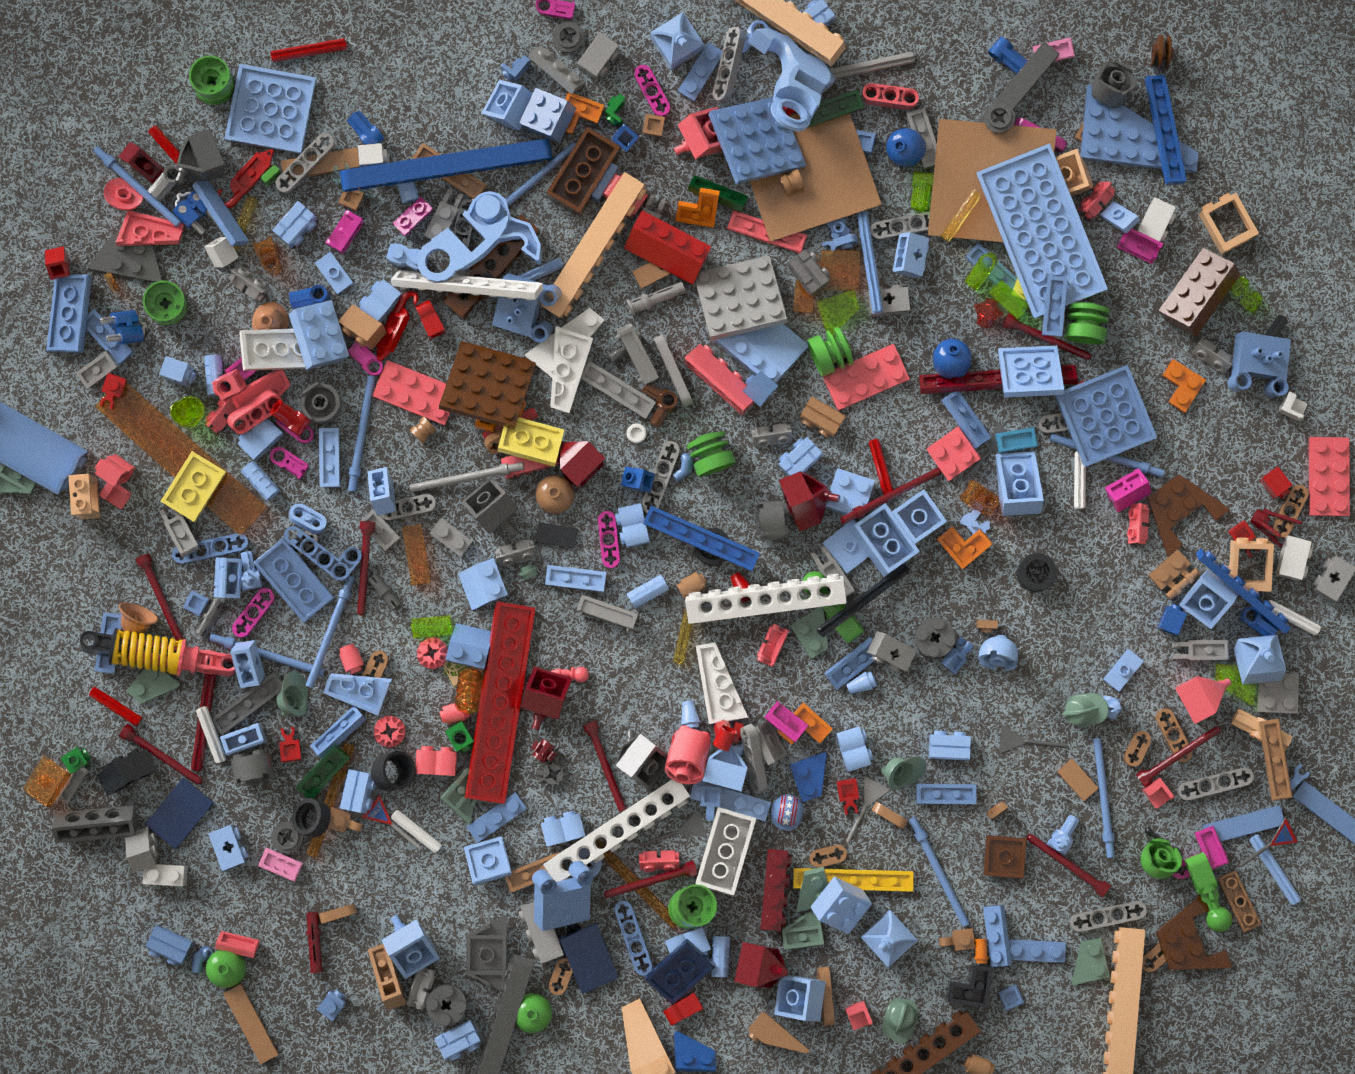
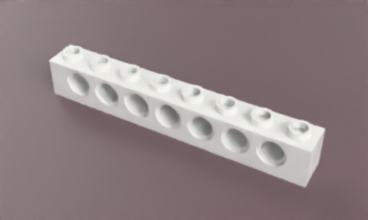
[685,574,847,624]
[543,780,690,882]

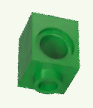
[445,721,474,753]

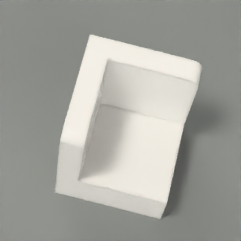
[204,237,238,267]
[1278,392,1307,422]

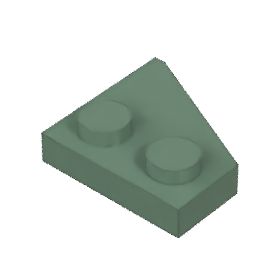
[0,464,38,494]
[790,607,828,659]
[126,668,181,704]
[440,768,477,824]
[796,867,829,912]
[782,910,824,951]
[1071,937,1110,985]

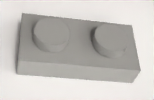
[76,350,119,389]
[359,509,401,551]
[429,518,473,557]

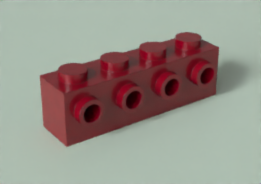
[760,849,791,931]

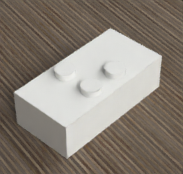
[695,807,756,897]

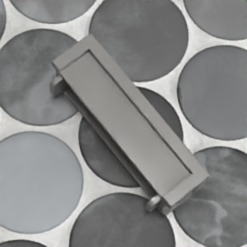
[616,323,659,385]
[577,595,638,632]

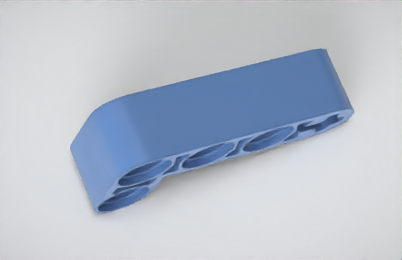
[284,526,361,580]

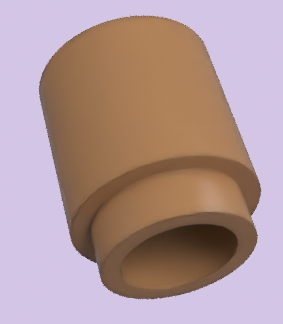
[677,572,707,599]
[963,1054,995,1074]

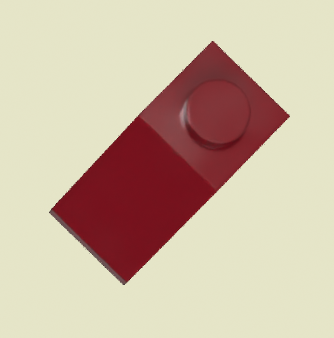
[118,142,165,184]

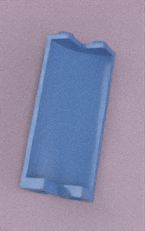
[0,402,88,495]

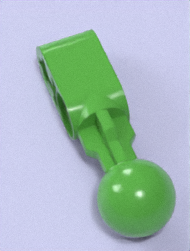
[802,571,865,643]
[1184,852,1232,932]

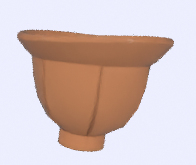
[252,302,288,330]
[119,602,158,639]

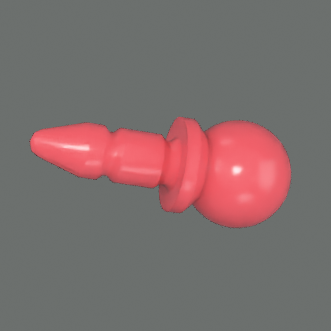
[551,667,589,683]

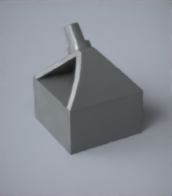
[175,129,225,184]
[461,477,518,537]
[616,730,668,791]

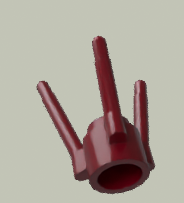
[1250,508,1302,548]

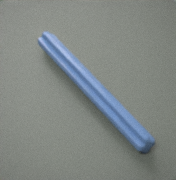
[857,210,883,315]

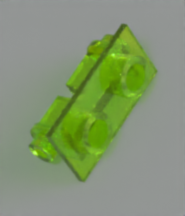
[1230,275,1264,313]
[989,279,1029,320]
[411,615,452,638]

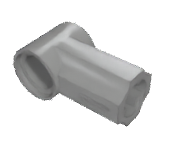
[147,165,178,202]

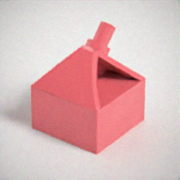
[674,106,723,159]
[1175,676,1231,724]

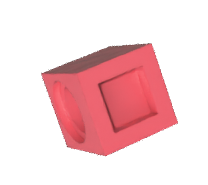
[212,368,247,400]

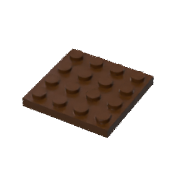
[439,341,536,430]

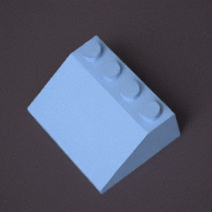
[712,324,808,384]

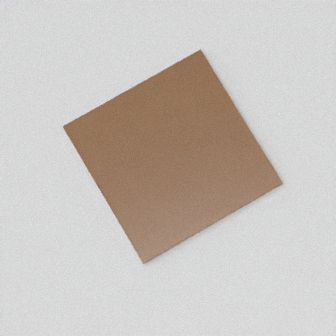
[750,113,882,242]
[928,119,1057,242]

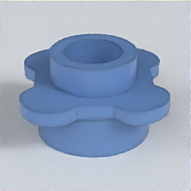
[827,218,850,239]

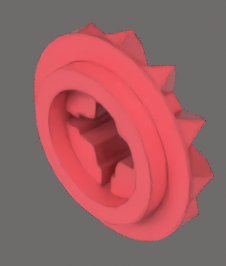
[416,637,448,669]
[374,716,405,747]

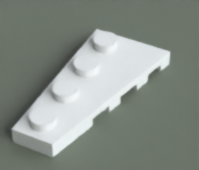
[525,308,605,378]
[551,326,593,413]
[696,643,748,724]

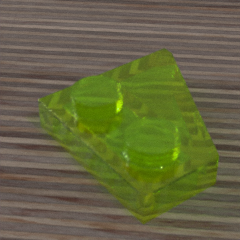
[816,290,860,335]
[1215,664,1255,705]

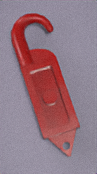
[217,149,274,208]
[376,290,419,362]

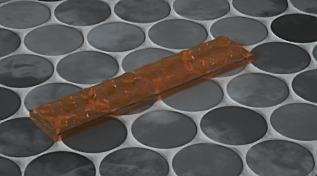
[95,383,267,536]

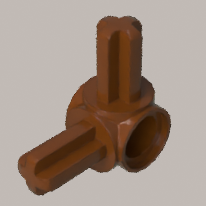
[642,383,677,428]

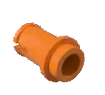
[974,939,990,963]

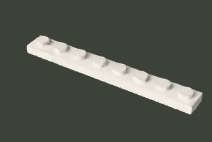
[391,270,543,300]

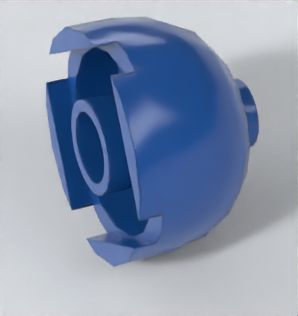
[886,128,926,168]
[933,339,972,379]

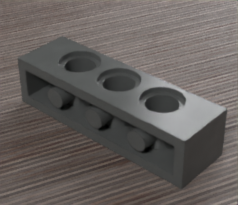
[52,805,138,843]

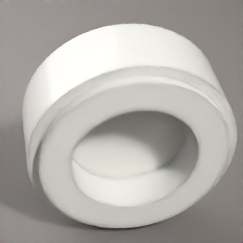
[627,424,646,444]

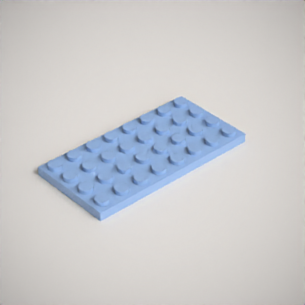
[976,143,1108,319]

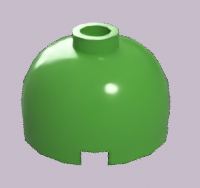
[1141,838,1182,879]
[206,950,247,989]
[515,993,553,1034]

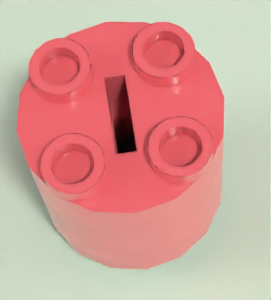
[665,725,711,784]

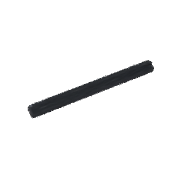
[817,564,910,637]

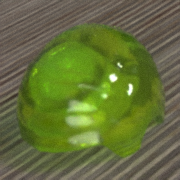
[170,396,205,428]

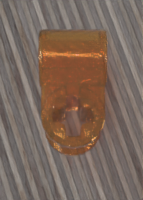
[252,236,282,276]
[959,480,999,515]

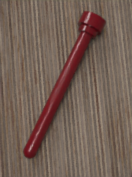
[1002,313,1091,360]
[357,521,376,616]
[135,553,183,641]
[582,720,626,812]
[118,723,203,785]
[1136,726,1221,787]
[1027,834,1111,898]
[603,860,697,898]

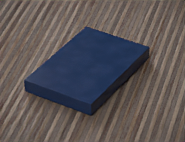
[145,778,214,849]
[559,922,619,994]
[644,939,715,1005]

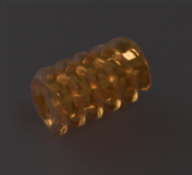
[454,669,483,714]

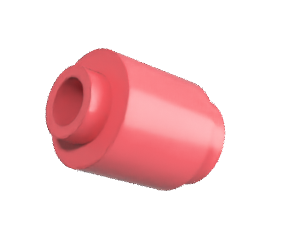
[339,644,364,675]
[440,701,470,726]

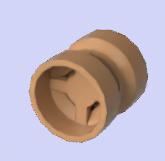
[779,169,805,195]
[410,416,437,444]

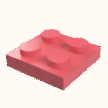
[926,426,981,481]

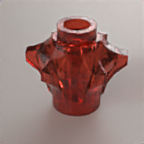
[974,298,1004,328]

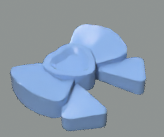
[960,510,990,535]

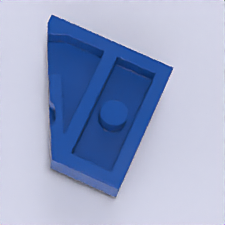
[790,752,826,802]
[674,1031,716,1073]

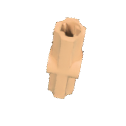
[1230,709,1292,750]

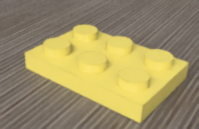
[497,418,564,467]
[161,451,227,522]

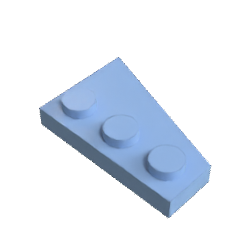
[323,673,392,716]

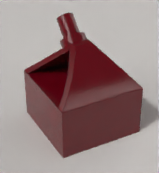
[559,441,606,490]
[778,471,840,532]
[520,666,572,731]
[734,942,788,988]

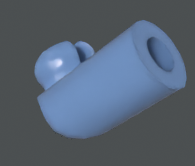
[672,453,694,482]
[191,946,213,973]

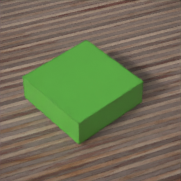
[261,165,282,186]

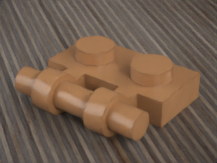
[1148,549,1200,600]

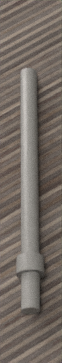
[409,462,525,492]

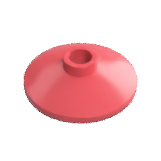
[104,178,143,210]

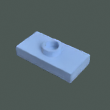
[1100,201,1140,233]
[315,252,354,295]
[1103,649,1144,692]

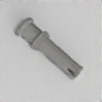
[626,281,686,316]

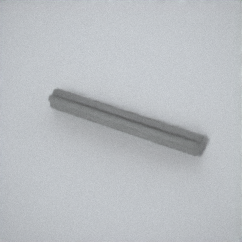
[830,52,915,79]

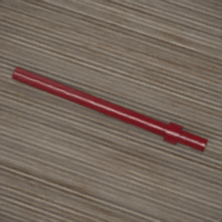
[840,467,941,524]

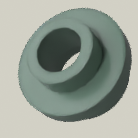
[518,563,538,580]

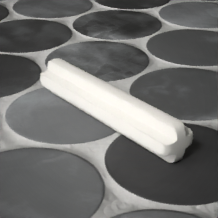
[1074,451,1086,509]
[1269,600,1321,635]
[196,707,226,763]
[391,810,442,853]

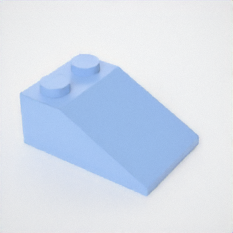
[995,451,1044,516]

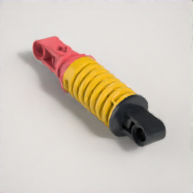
[80,628,236,677]

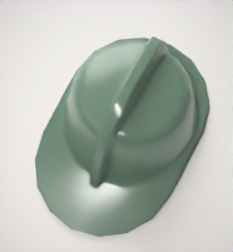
[276,671,308,716]
[1063,693,1108,726]
[881,756,926,790]
[882,998,918,1044]

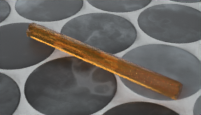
[307,743,355,858]
[595,838,676,928]

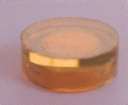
[103,272,119,292]

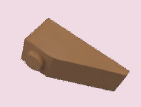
[368,944,407,1011]
[748,1010,810,1054]

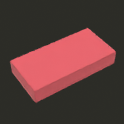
[215,931,260,958]

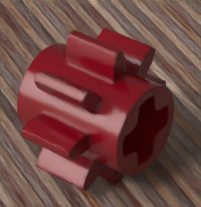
[531,739,556,763]

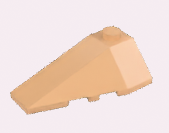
[1056,149,1094,196]
[622,998,676,1074]

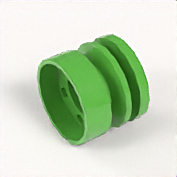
[189,55,235,105]
[143,280,187,326]
[1064,302,1110,345]
[807,327,854,377]
[686,431,736,477]
[668,885,717,930]

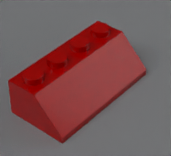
[624,210,712,285]

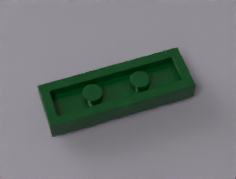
[808,89,864,128]
[687,175,748,212]
[296,744,350,799]

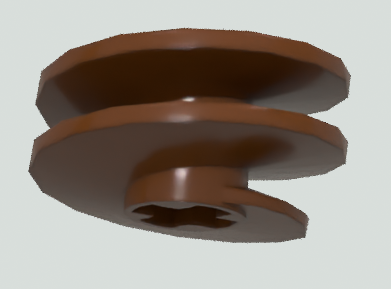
[1150,34,1173,71]

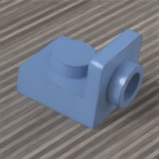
[500,55,531,82]
[317,989,347,1021]

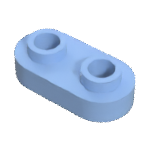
[289,504,326,534]

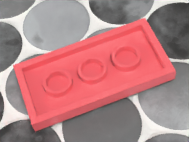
[823,344,910,411]
[372,360,451,426]
[1309,437,1350,516]

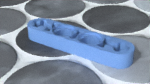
[172,533,249,564]
[614,900,652,976]

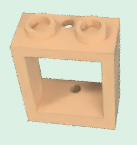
[1199,193,1259,255]
[69,474,100,520]
[1229,537,1274,592]

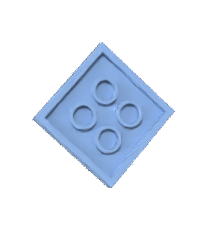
[998,346,1064,398]

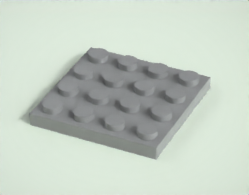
[695,256,787,341]

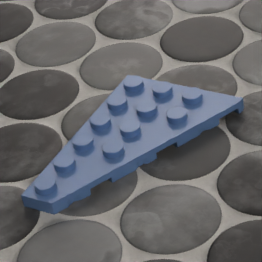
[1080,85,1198,174]

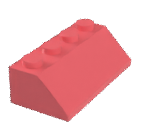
[684,344,755,416]

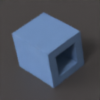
[743,371,778,407]

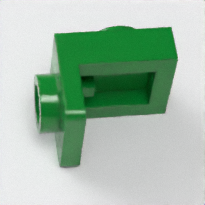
[605,93,626,127]
[61,747,92,774]

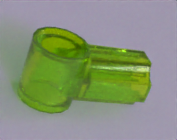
[910,171,934,211]
[964,252,998,291]

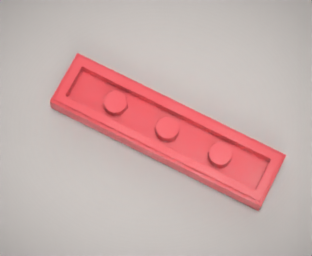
[727,210,807,254]

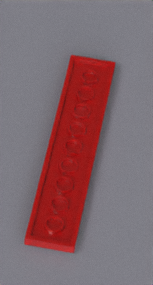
[465,601,535,804]

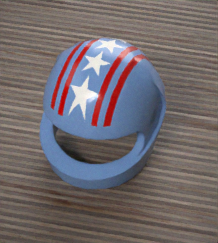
[771,795,804,831]

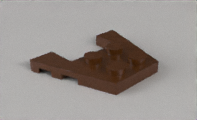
[1147,474,1229,556]
[1156,895,1232,970]

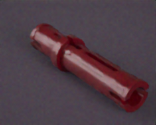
[305,912,323,973]

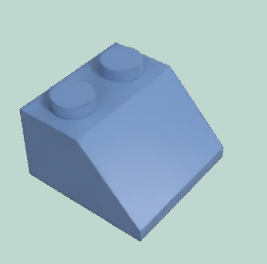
[445,623,491,671]

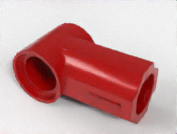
[270,400,311,436]
[713,719,737,751]

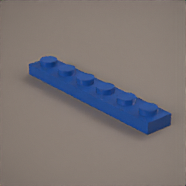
[1144,75,1187,185]
[643,506,760,572]
[1196,548,1291,634]

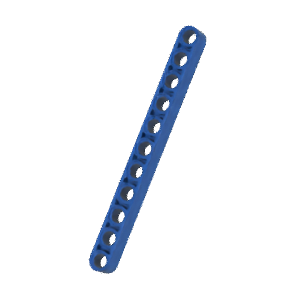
[339,139,553,192]

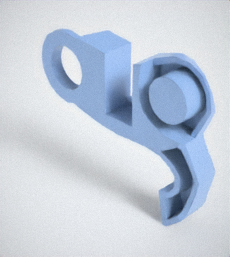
[748,28,835,131]
[417,191,543,282]

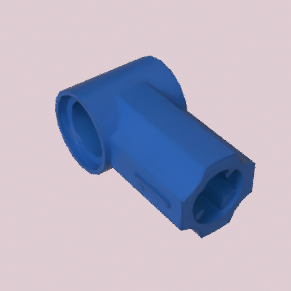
[988,37,1027,75]
[347,110,385,145]
[289,285,330,310]
[1239,607,1278,636]

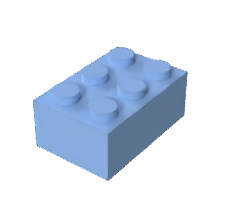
[289,300,349,370]
[849,503,920,577]

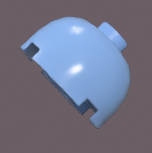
[978,635,1018,671]

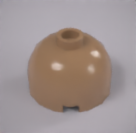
[535,475,575,515]

